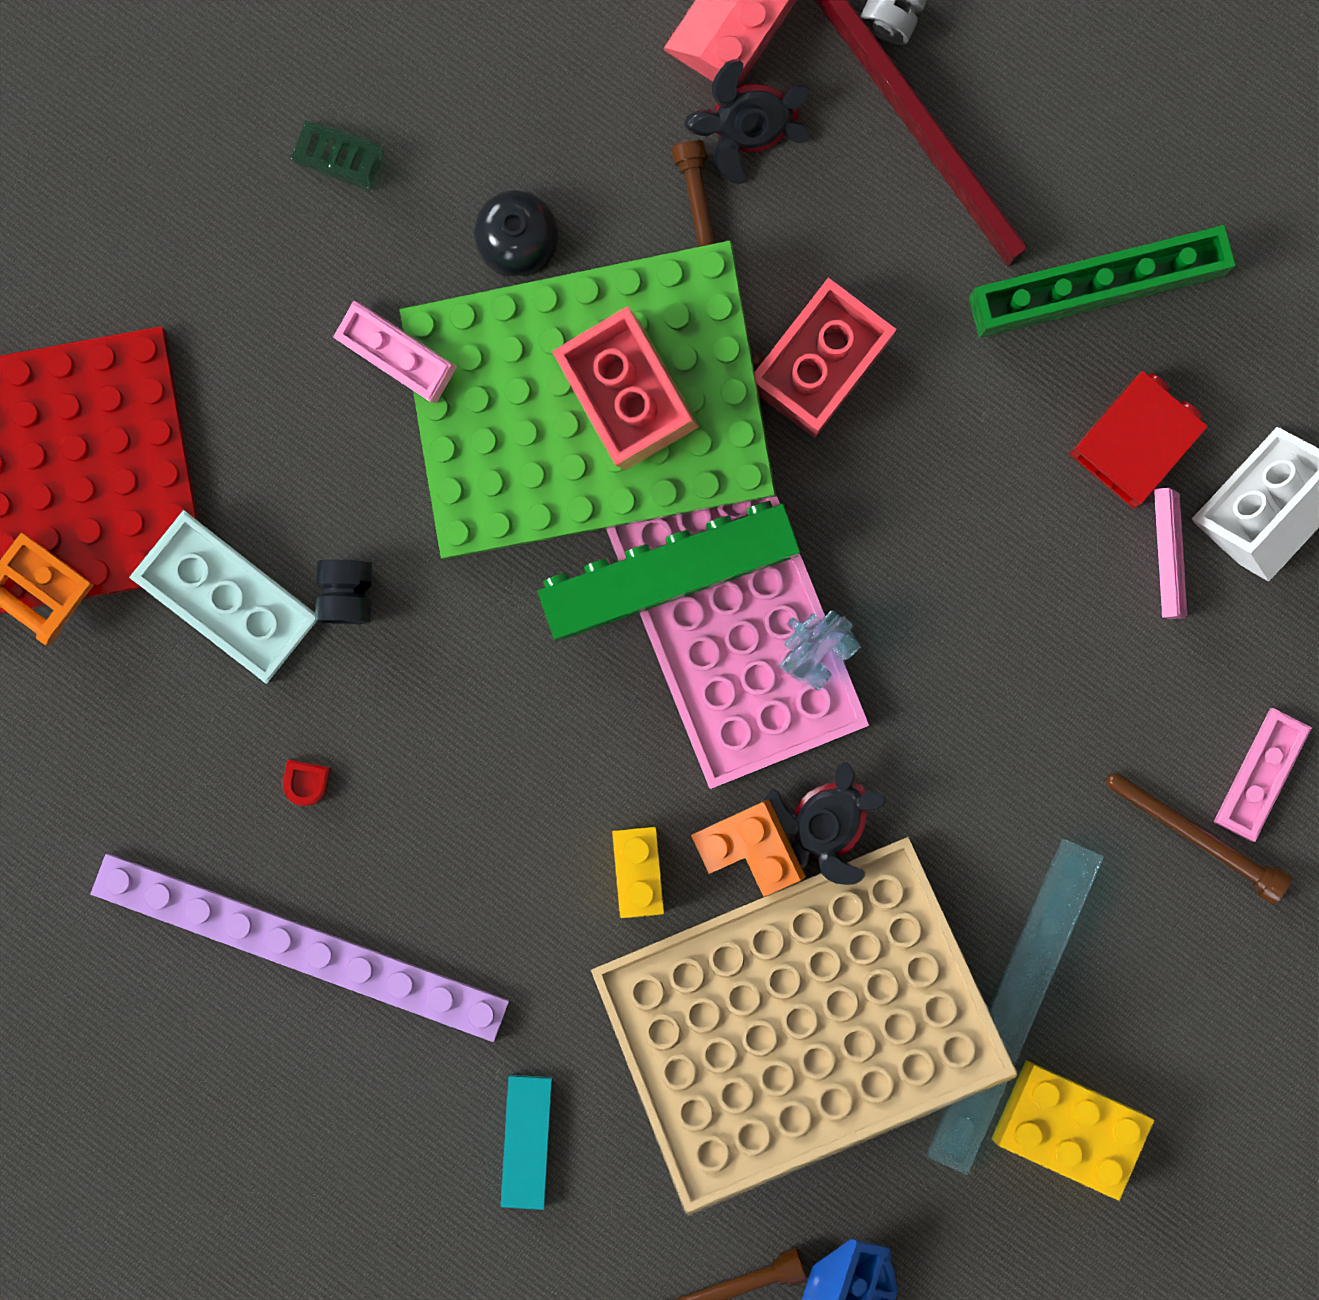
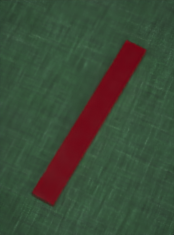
[815,0,1026,266]

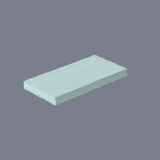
[129,510,316,684]

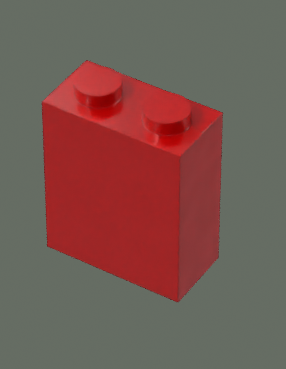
[1069,371,1208,509]

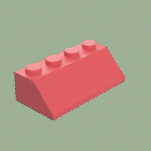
[664,0,797,87]

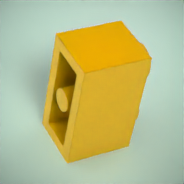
[612,827,664,918]

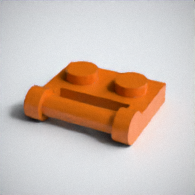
[0,532,94,647]

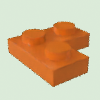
[691,799,806,897]

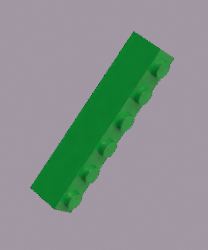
[968,225,1235,339]
[537,501,800,642]

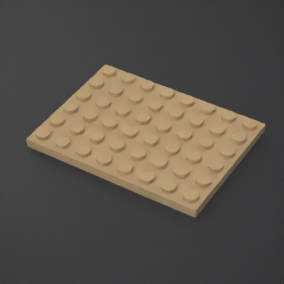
[591,837,1017,1216]

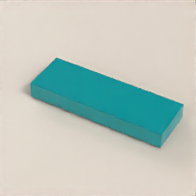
[500,1075,552,1210]

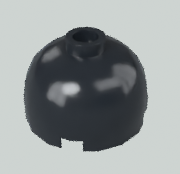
[474,190,558,277]

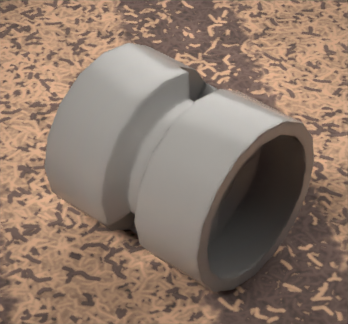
[860,0,928,45]

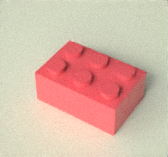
[755,277,897,438]
[552,306,700,471]

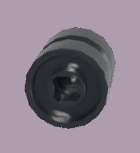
[315,559,373,624]

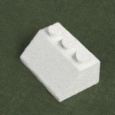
[1192,427,1319,582]

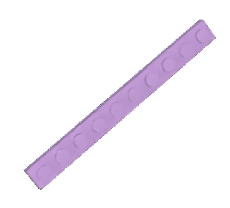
[90,854,509,1042]

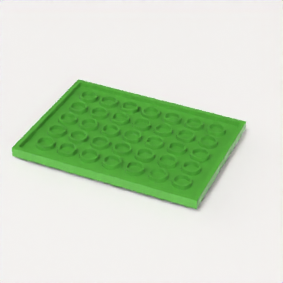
[400,241,776,559]

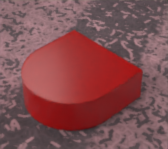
[283,759,331,806]

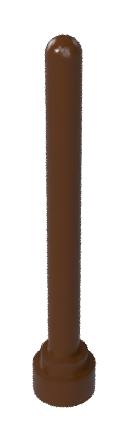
[671,140,715,247]
[1106,773,1292,905]
[674,1247,808,1300]

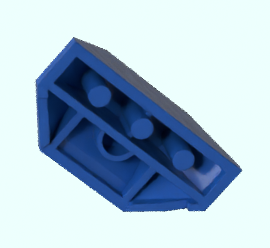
[802,1239,898,1300]

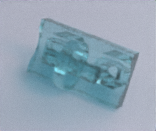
[778,610,860,690]

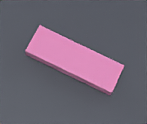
[333,301,457,403]
[1154,488,1188,619]
[1214,708,1312,842]

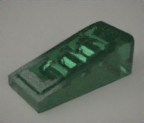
[290,121,384,191]

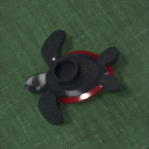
[684,59,809,184]
[764,762,886,885]

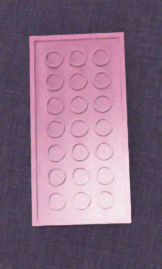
[606,495,869,789]

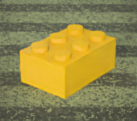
[991,1060,1154,1201]

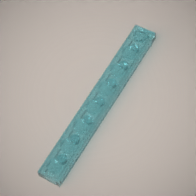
[926,839,1104,1175]

